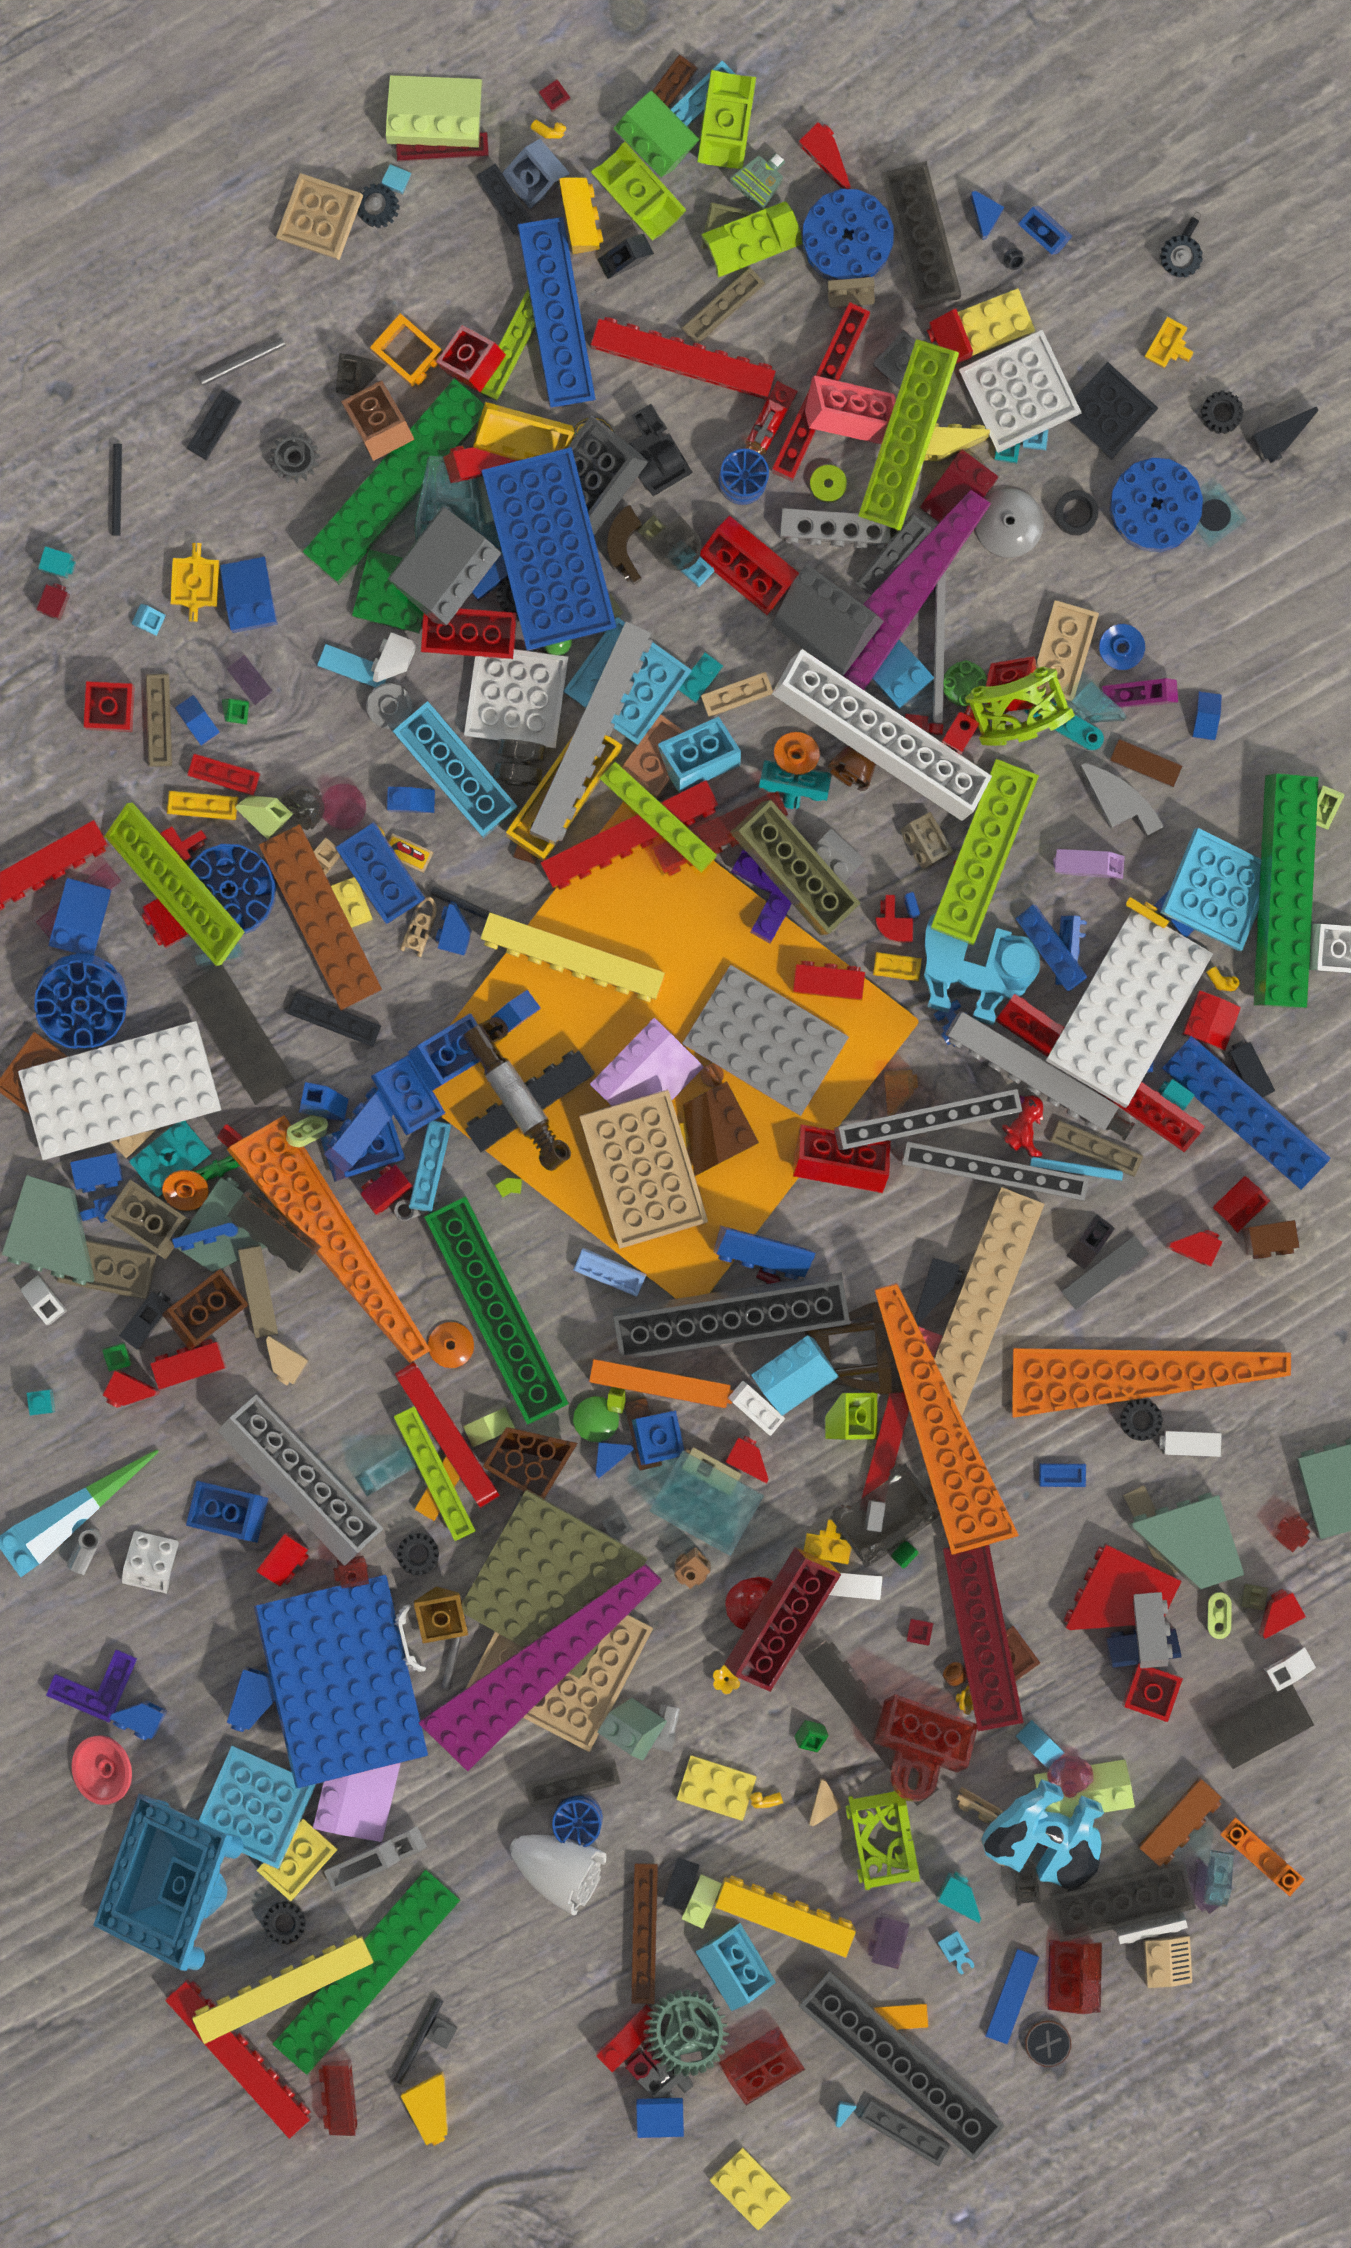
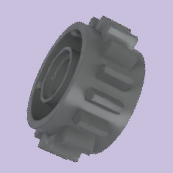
[269,432,320,484]

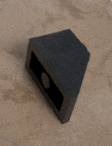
[598,233,654,279]
[1066,1214,1115,1270]

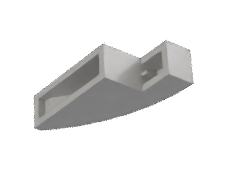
[1080,763,1164,837]
[324,1826,427,1892]

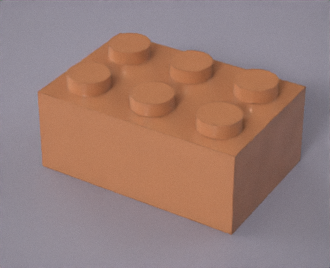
[341,380,414,461]

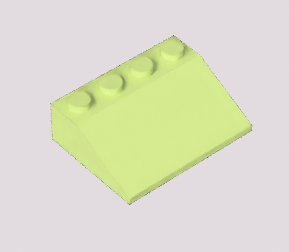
[386,75,482,147]

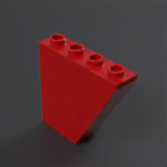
[1063,1543,1182,1630]

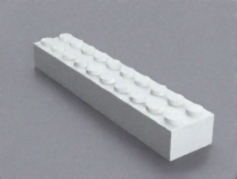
[772,649,992,821]

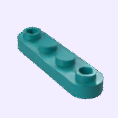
[1022,696,1104,751]

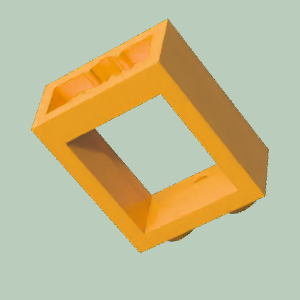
[370,313,442,387]

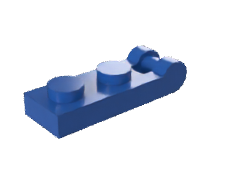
[172,1223,239,1251]

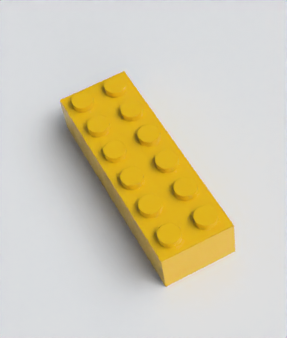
[506,733,622,862]
[715,1875,856,1958]

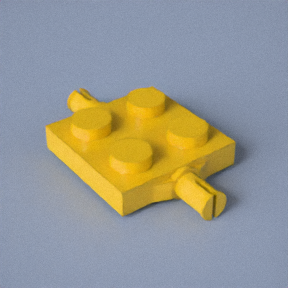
[170,543,219,622]

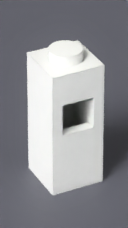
[1159,1431,1221,1457]

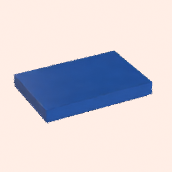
[371,1054,445,1136]

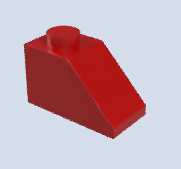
[725,1435,769,1484]

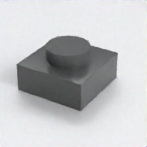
[601,1509,633,1539]
[426,2016,457,2049]

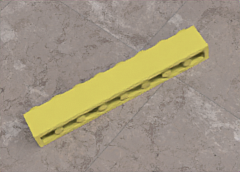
[481,913,665,1002]
[192,1934,374,2044]

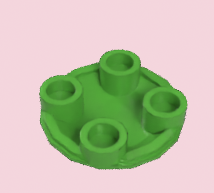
[943,660,987,707]
[573,1396,619,1442]

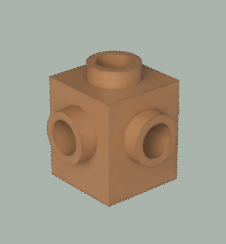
[674,1547,711,1589]

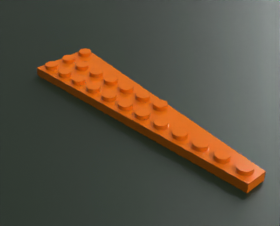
[226,1115,431,1363]
[875,1283,1019,1555]
[1012,1348,1291,1418]

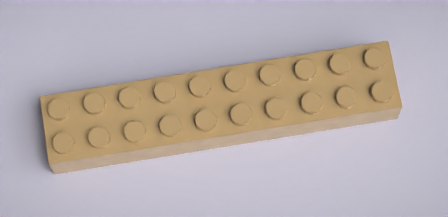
[934,1187,1044,1416]

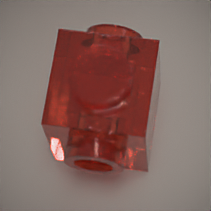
[1273,1516,1311,1553]
[333,1556,369,1588]

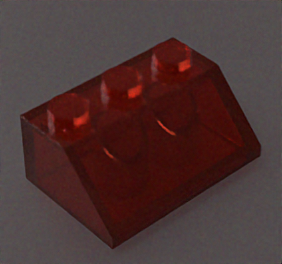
[1047,1940,1102,2014]
[719,2026,806,2106]
[319,2059,358,2136]

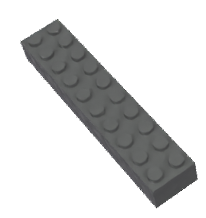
[613,1272,850,1361]
[798,1968,1004,2161]

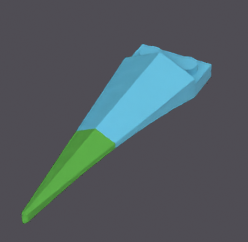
[0,1450,159,1577]

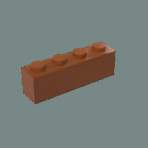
[1138,1777,1222,1867]

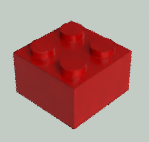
[436,325,506,392]
[84,681,135,732]
[1122,1664,1183,1722]

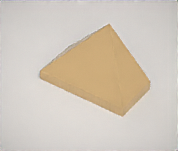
[809,1778,841,1826]

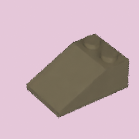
[104,1180,191,1259]

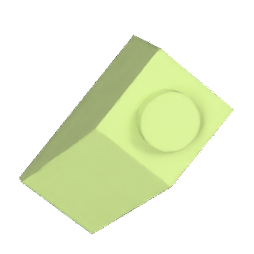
[682,1874,722,1929]

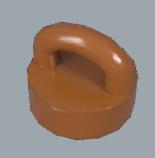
[701,1064,724,1087]
[943,1662,968,1686]

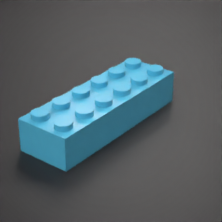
[393,701,518,839]

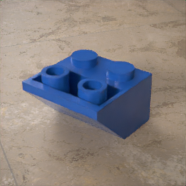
[109,1701,167,1740]

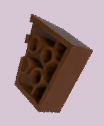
[683,1081,759,1176]
[482,1427,578,1499]

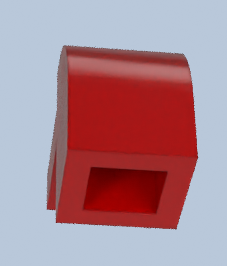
[160,826,208,862]
[875,895,913,943]

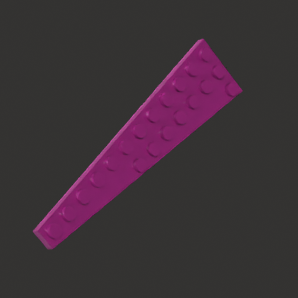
[813,490,991,690]
[419,1564,662,1771]

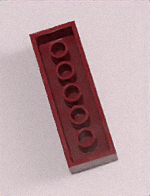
[724,1547,841,1692]

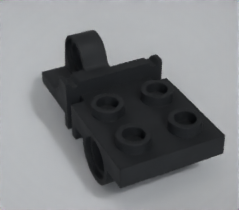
[629,403,693,497]

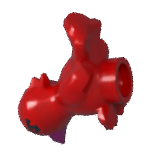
[1002,1095,1044,1158]

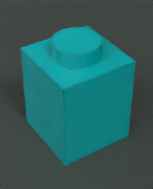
[38,547,76,579]
[1157,1079,1195,1111]
[27,1389,55,1416]

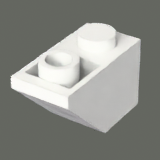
[371,632,417,682]
[20,1275,67,1325]
[1264,1647,1316,1691]

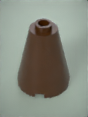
[827,745,876,791]

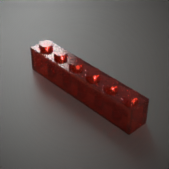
[650,791,789,877]

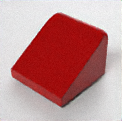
[217,1124,244,1148]

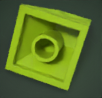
[825,1393,877,1440]

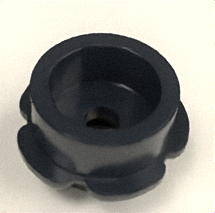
[1003,248,1025,270]

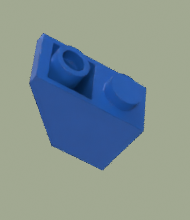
[435,902,472,955]
[299,1082,349,1122]

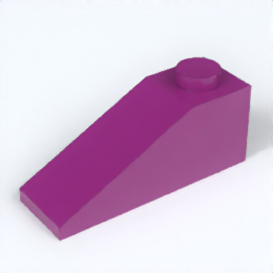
[1102,678,1178,709]

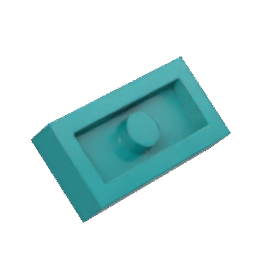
[678,652,723,703]

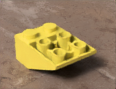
[924,423,990,462]

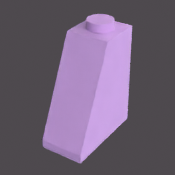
[1053,849,1125,879]

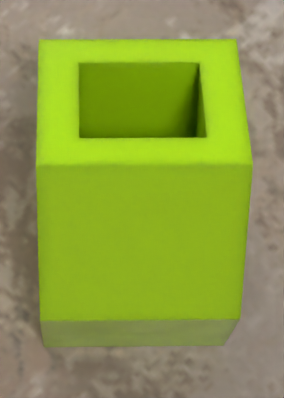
[495,1178,522,1198]
[607,1387,626,1414]

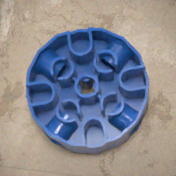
[802,189,894,281]
[1109,458,1203,553]
[189,844,276,935]
[34,953,128,1049]

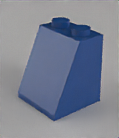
[227,1666,275,1732]

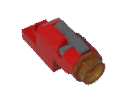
[745,381,798,455]

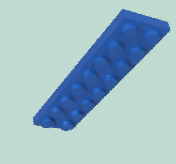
[517,217,596,408]
[1162,1036,1331,1190]

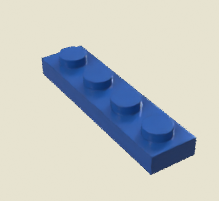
[1016,904,1087,991]

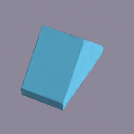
[1016,1720,1064,1769]

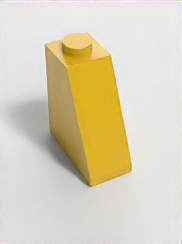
[401,2071,448,2146]

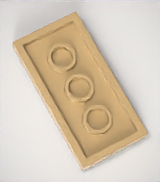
[1036,600,1099,702]

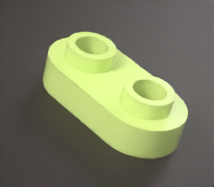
[286,1115,328,1147]
[1207,1592,1232,1639]

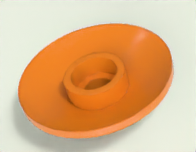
[774,732,820,775]
[162,1170,209,1211]
[428,1322,474,1368]

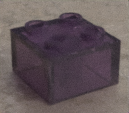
[867,1912,910,1969]

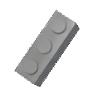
[1133,1592,1173,1668]

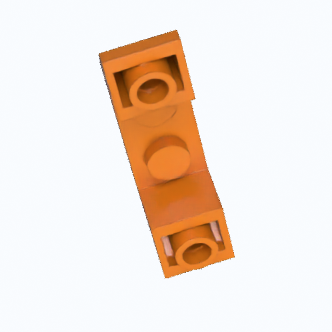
[1220,1817,1305,1897]

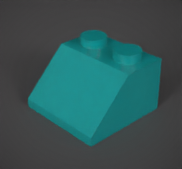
[936,1871,981,1923]

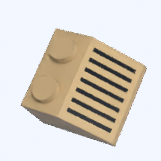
[1143,1936,1192,1988]

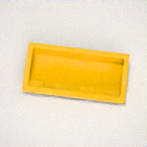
[473,402,575,461]

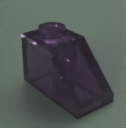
[1193,1858,1231,1914]

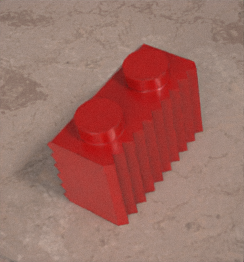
[141,898,190,948]

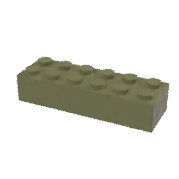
[730,800,861,935]

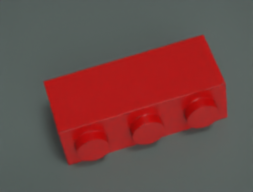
[793,961,865,1001]
[150,1339,227,1390]

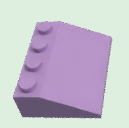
[590,1018,704,1106]
[313,1763,401,1842]

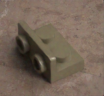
[827,277,875,308]
[900,812,953,869]

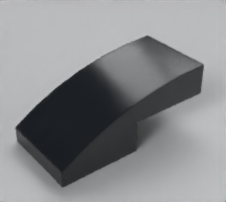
[662,1857,700,1912]

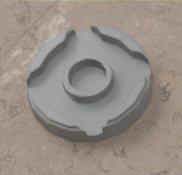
[366,683,412,729]

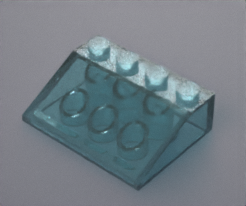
[650,1450,764,1556]

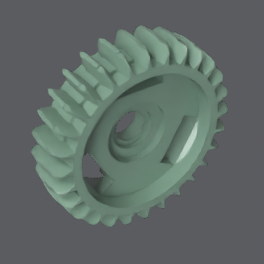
[643,1989,729,2077]

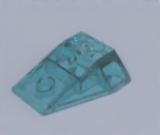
[414,456,501,549]

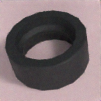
[1054,490,1098,535]

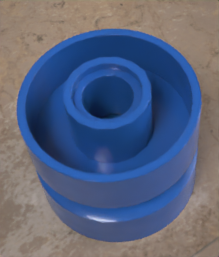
[718,449,769,505]
[552,1793,603,1847]

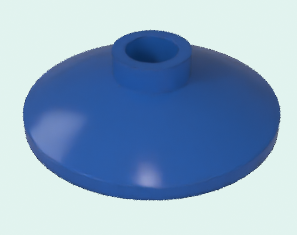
[1099,624,1145,670]

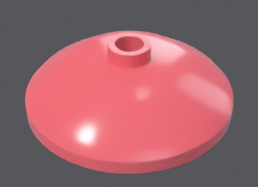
[72,1735,132,1805]

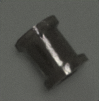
[1106,1112,1135,1141]

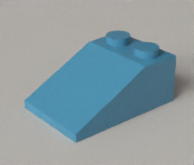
[872,640,934,710]

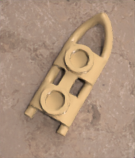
[400,896,437,957]
[956,1787,1003,1823]

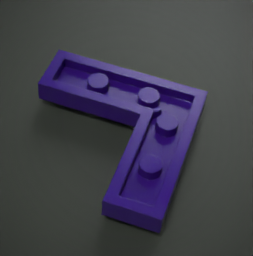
[731,850,792,943]
[46,1649,138,1723]

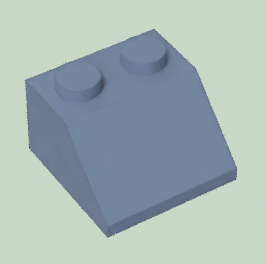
[502,139,570,209]

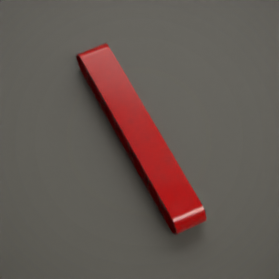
[395,1361,500,1508]

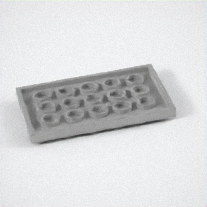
[682,965,849,1116]

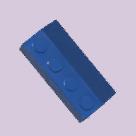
[714,1226,815,1280]

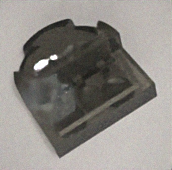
[645,516,701,571]

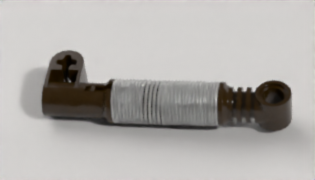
[462,1017,571,1171]

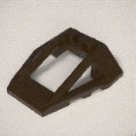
[805,1302,903,1395]

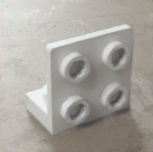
[122,1531,179,1594]

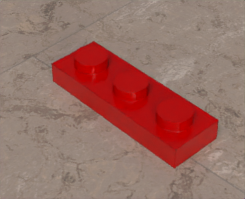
[187,754,261,796]

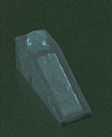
[355,1445,418,1497]

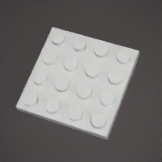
[959,330,1081,453]
[464,649,569,749]

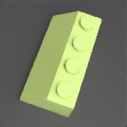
[1034,1759,1135,1818]

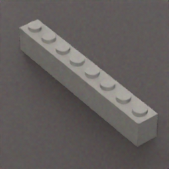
[945,1010,1119,1131]
[834,1089,1022,1150]
[901,1142,1089,1201]

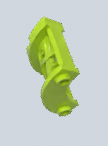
[965,667,1075,746]
[845,1786,920,1890]

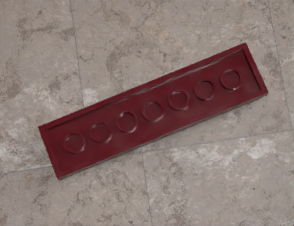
[943,1545,1024,1732]

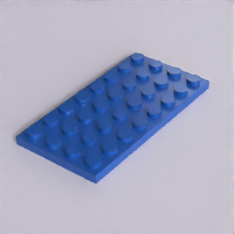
[482,447,617,651]

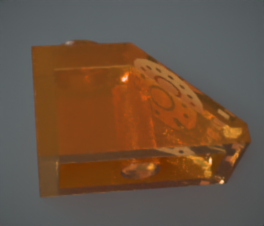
[884,1070,918,1116]

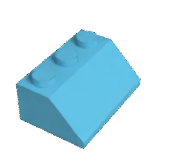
[658,716,741,793]
[751,1335,839,1416]
[695,1923,776,2011]

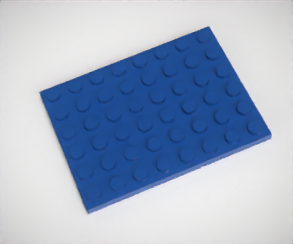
[253,1575,428,1789]

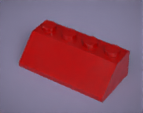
[698,515,799,615]
[421,609,517,659]
[793,1124,891,1193]

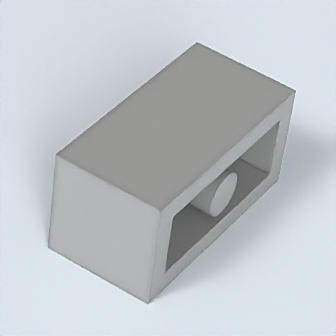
[864,1500,886,1532]

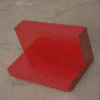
[1213,1176,1270,1233]

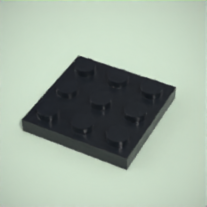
[1068,362,1158,460]

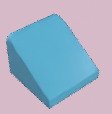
[381,165,411,195]
[132,604,166,636]
[835,2101,857,2128]

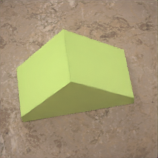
[1316,786,1345,830]
[463,1407,515,1447]

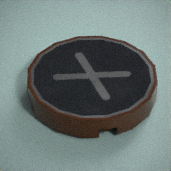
[1025,2020,1071,2067]

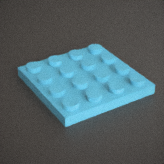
[563,617,692,746]
[1160,828,1261,951]
[199,1746,316,1869]

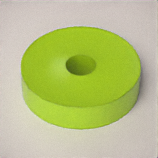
[810,465,847,503]

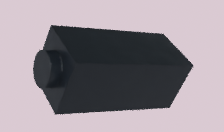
[1228,1040,1275,1098]
[119,1291,172,1350]

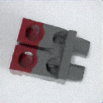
[625,2043,693,2098]

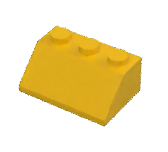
[559,178,603,254]

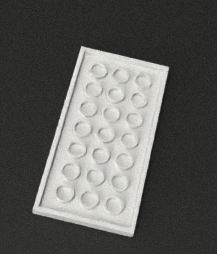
[1046,909,1213,1108]
[18,1021,222,1160]

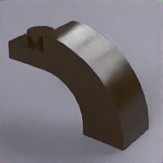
[607,505,642,585]

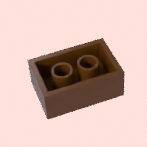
[1242,1220,1300,1259]
[161,1269,249,1351]

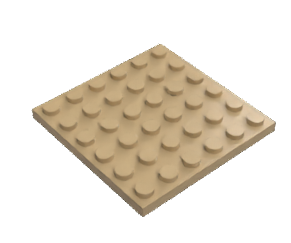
[466,1615,653,1752]

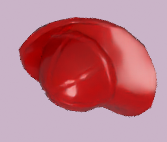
[725,1577,774,1630]

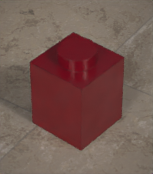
[36,583,70,621]

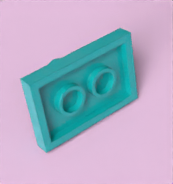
[759,760,832,809]
[129,1121,212,1197]

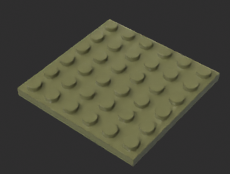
[462,1489,648,1679]

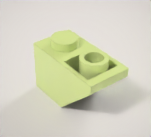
[235,795,293,840]

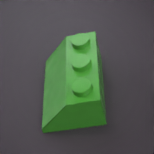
[613,90,700,178]

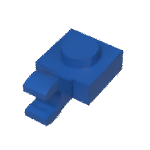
[80,1194,117,1223]

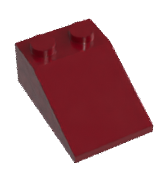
[919,449,999,523]

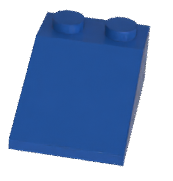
[220,557,278,633]
[48,878,112,955]
[408,1013,479,1091]
[320,1117,405,1182]
[186,1481,269,1543]

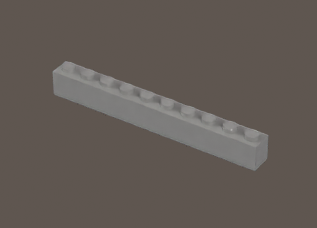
[530,622,653,845]

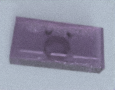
[227,655,273,706]

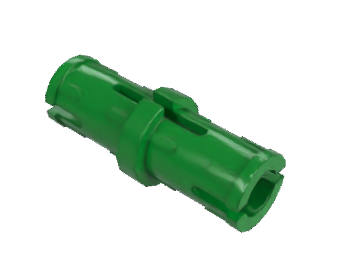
[194,1155,241,1181]

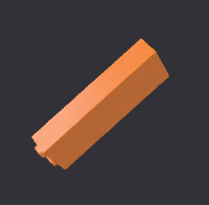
[589,1359,734,1408]

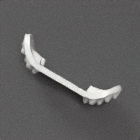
[395,1604,426,1672]

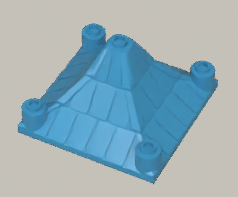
[93,1794,243,1971]

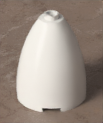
[509,1834,606,1915]

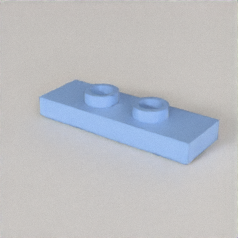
[573,1248,647,1297]

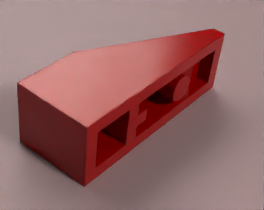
[798,122,851,189]
[443,446,517,483]
[596,2004,653,2072]

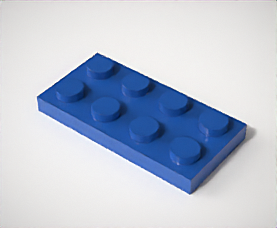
[335,821,425,924]

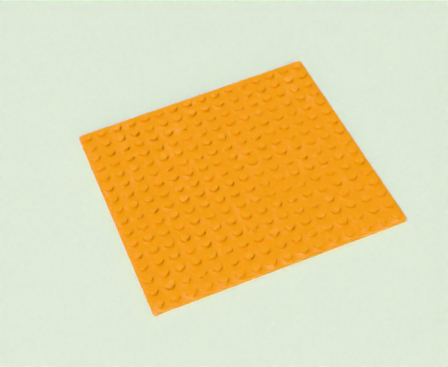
[433,802,919,1299]

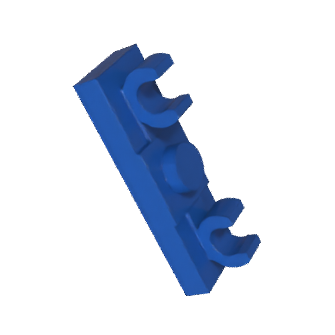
[1055,916,1087,985]

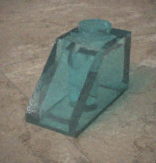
[1072,682,1127,723]
[1204,1850,1234,1907]

